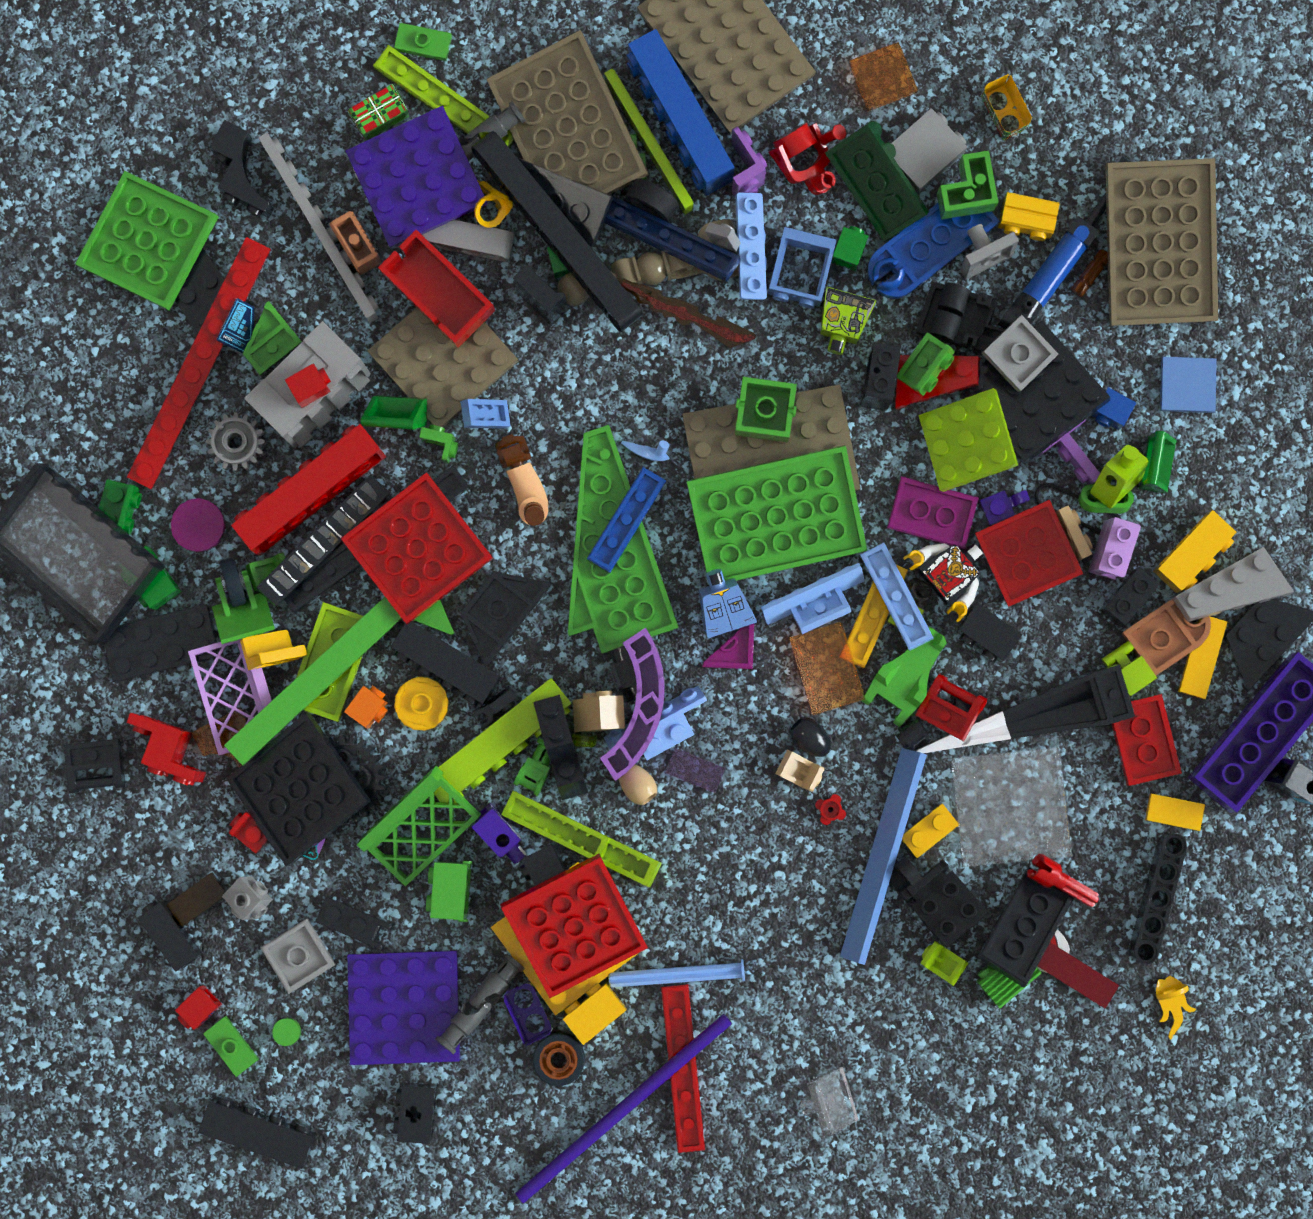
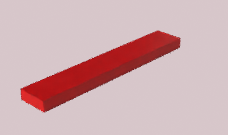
[661,984,705,1153]

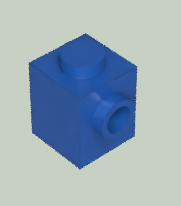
[1092,387,1136,430]

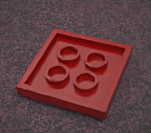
[975,500,1083,607]

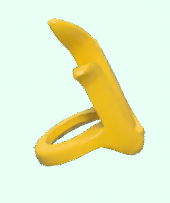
[474,180,513,228]
[1156,976,1196,1040]

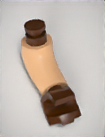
[495,434,548,526]

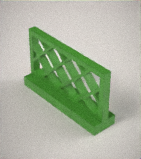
[357,766,481,887]

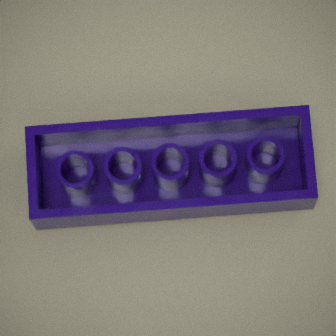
[1187,652,1313,813]

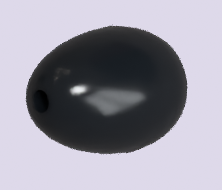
[790,717,831,757]

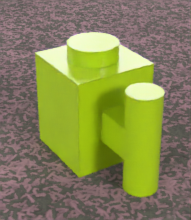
[1101,641,1157,697]

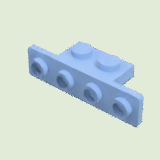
[735,192,767,300]
[761,563,865,634]
[604,686,707,760]

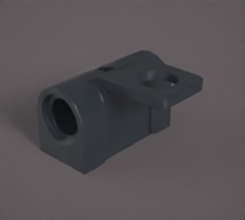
[609,646,637,703]

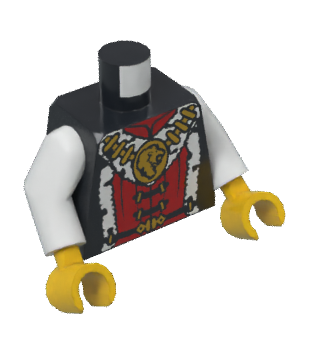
[903,543,984,622]

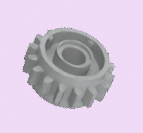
[206,412,267,472]

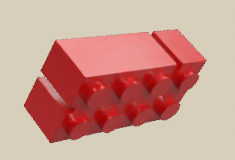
[378,230,496,348]

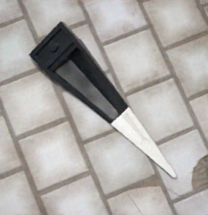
[916,664,1135,753]

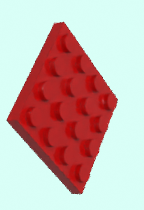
[341,472,493,624]
[500,854,648,998]

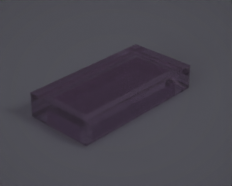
[665,748,725,793]

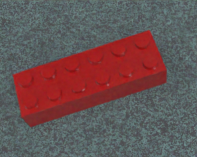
[231,424,386,556]

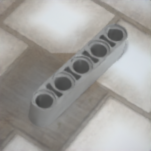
[382,220,515,262]

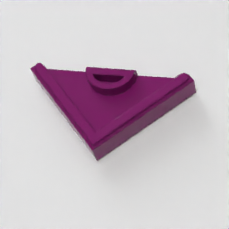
[703,624,754,670]

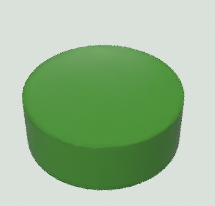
[272,1018,301,1046]

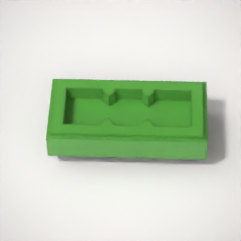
[394,23,452,61]
[203,1016,259,1077]

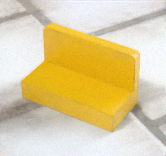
[240,630,307,671]

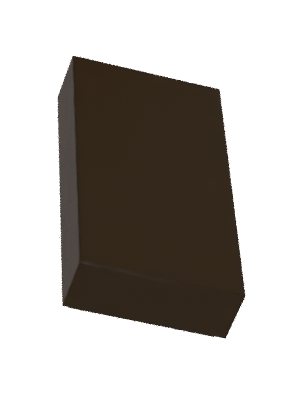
[167,872,226,927]

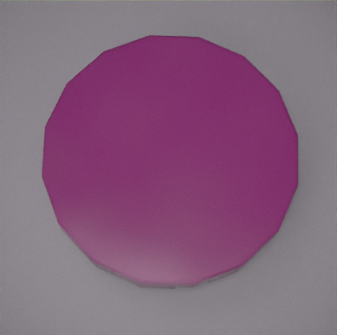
[170,498,226,553]

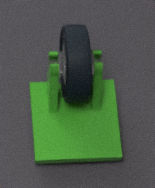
[212,557,275,644]

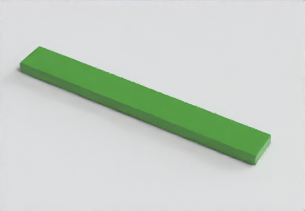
[224,597,402,766]

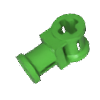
[513,738,551,797]

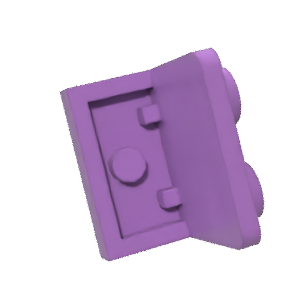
[732,126,767,197]

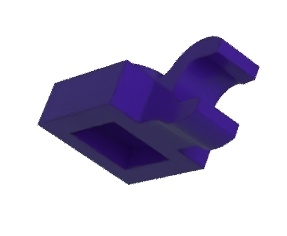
[979,490,1030,526]

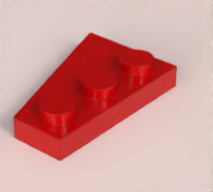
[895,355,980,410]

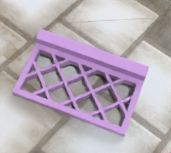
[188,636,281,756]

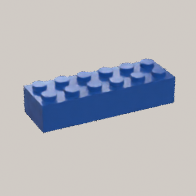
[626,29,735,196]

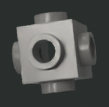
[222,876,273,920]

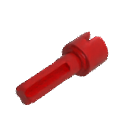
[1027,854,1099,907]

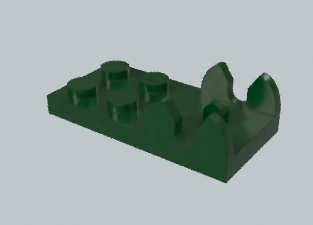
[825,121,929,242]

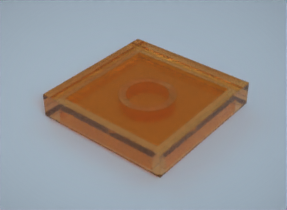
[849,42,918,111]

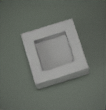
[705,222,741,252]

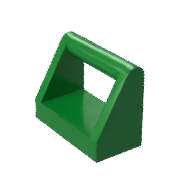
[361,395,427,430]
[1139,431,1177,494]

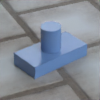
[460,399,511,429]

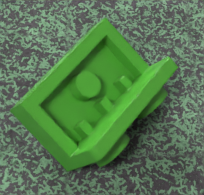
[897,332,955,396]

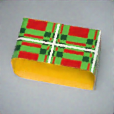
[981,74,1032,140]

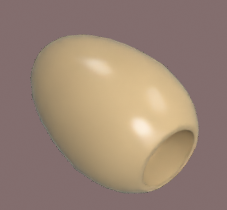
[619,764,657,805]

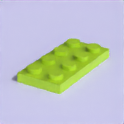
[296,602,363,722]

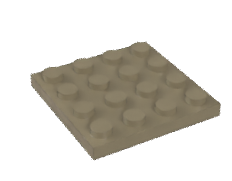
[367,308,519,427]

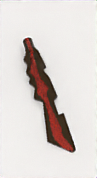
[620,278,756,348]

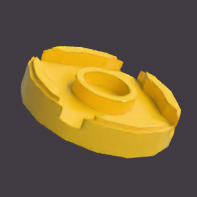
[394,677,449,731]

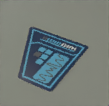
[217,298,254,353]

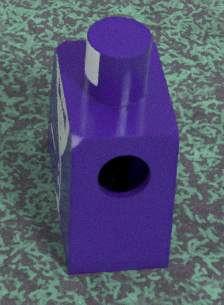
[471,802,527,864]

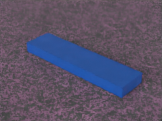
[587,467,666,573]

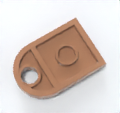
[1122,599,1211,676]

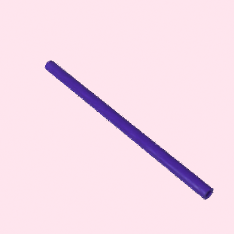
[515,1013,732,1203]

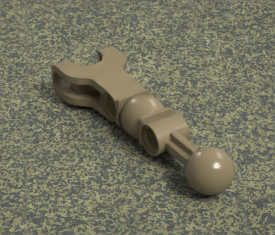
[557,219,739,306]

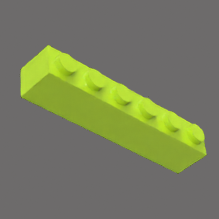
[434,678,572,803]

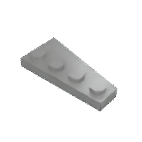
[1173,547,1294,622]

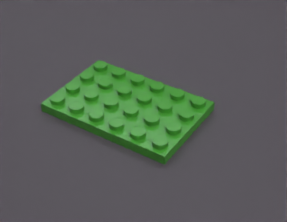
[686,445,867,581]

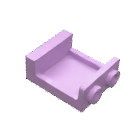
[1088,517,1141,580]

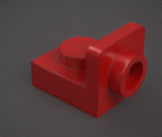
[228,812,268,854]

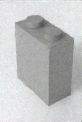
[891,108,967,195]

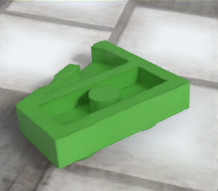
[243,301,302,376]

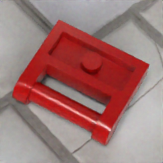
[915,674,987,742]

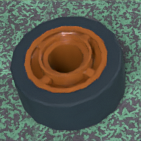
[533,1032,585,1086]

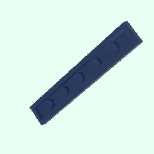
[604,195,741,282]

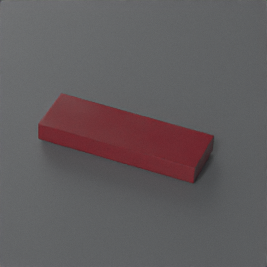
[1038,942,1119,1008]

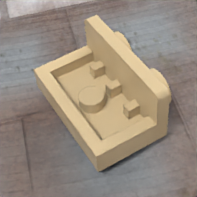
[1056,505,1093,561]

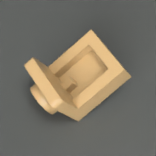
[775,750,824,792]

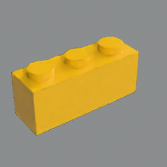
[1153,510,1237,593]

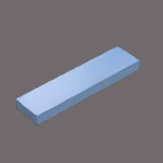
[860,543,934,651]

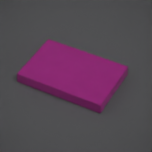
[886,476,979,550]

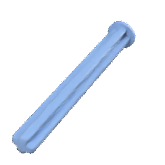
[608,959,745,987]

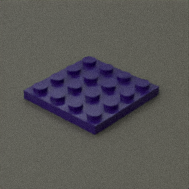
[346,105,488,249]
[347,950,460,1065]

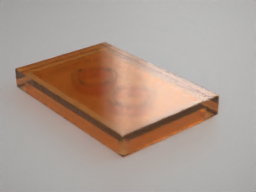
[789,622,865,715]

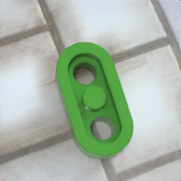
[1078,484,1134,514]

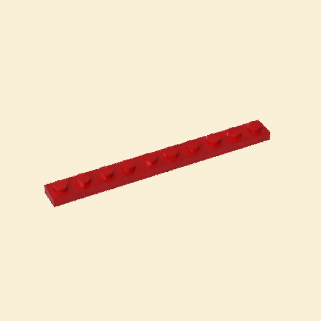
[127,237,271,489]

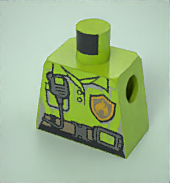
[820,287,876,355]

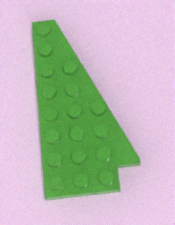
[568,425,679,654]

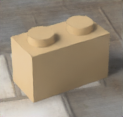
[573,691,625,732]

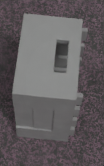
[244,321,371,449]

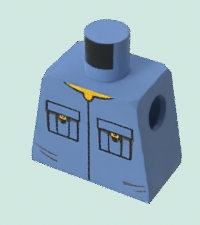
[699,569,757,638]

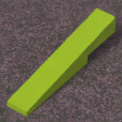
[501,791,662,887]

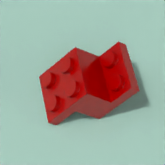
[126,712,207,785]

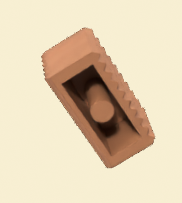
[329,211,381,275]

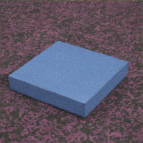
[1160,357,1217,413]

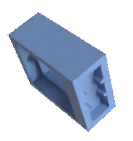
[768,227,836,309]

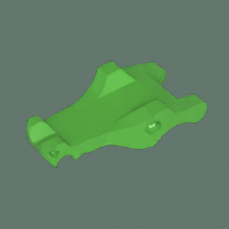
[862,627,947,727]

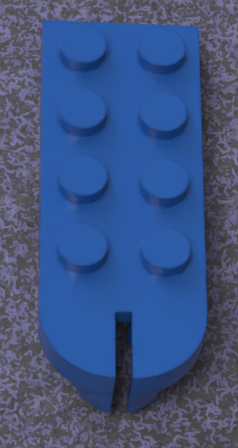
[867,203,1000,299]

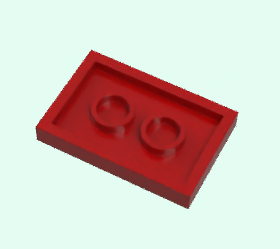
[1111,694,1182,786]

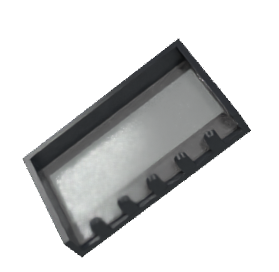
[0,463,165,643]

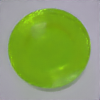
[571,734,597,747]

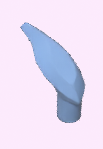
[621,440,670,461]

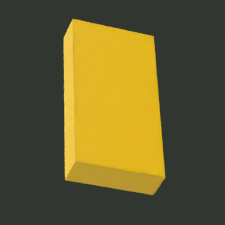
[1145,793,1205,831]

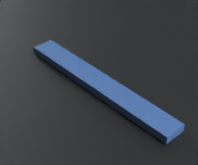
[840,748,927,965]

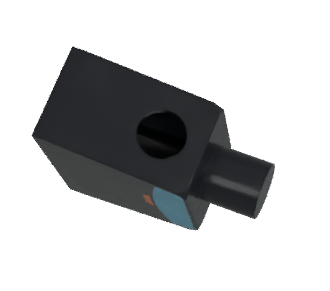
[1263,758,1313,805]

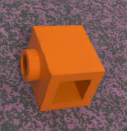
[344,685,388,729]

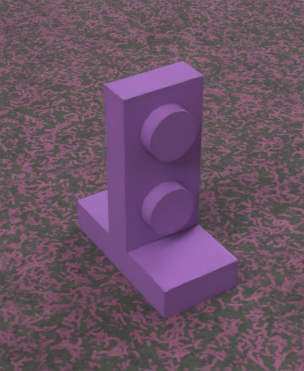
[1038,420,1100,485]

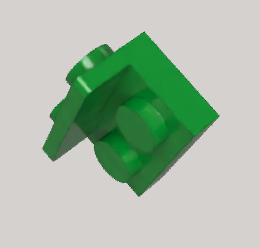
[99,479,142,535]

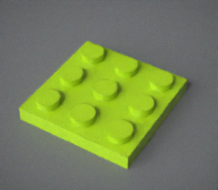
[919,388,1018,492]

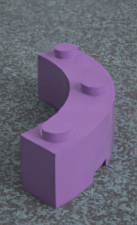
[600,628,665,781]

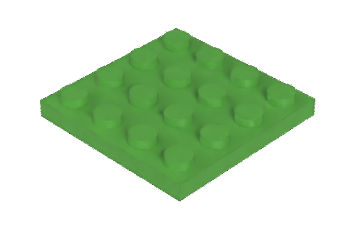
[75,171,219,311]

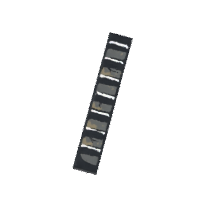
[256,474,390,607]

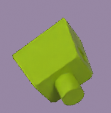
[1090,445,1149,509]

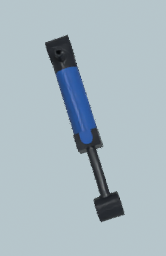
[997,156,1131,329]

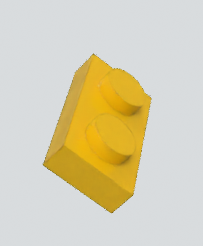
[902,803,959,858]

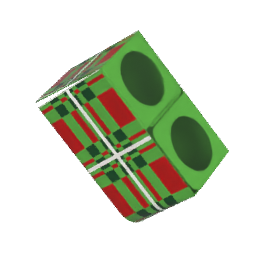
[347,84,409,141]

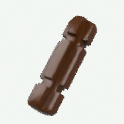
[1071,249,1108,297]

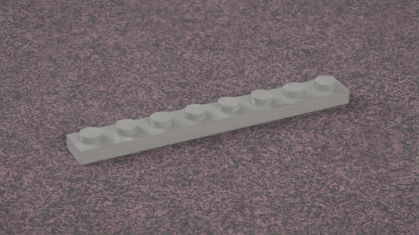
[258,132,379,323]

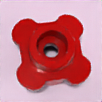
[815,794,846,825]

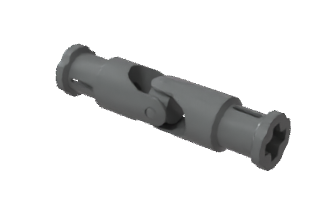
[459,101,526,161]
[435,954,525,1055]

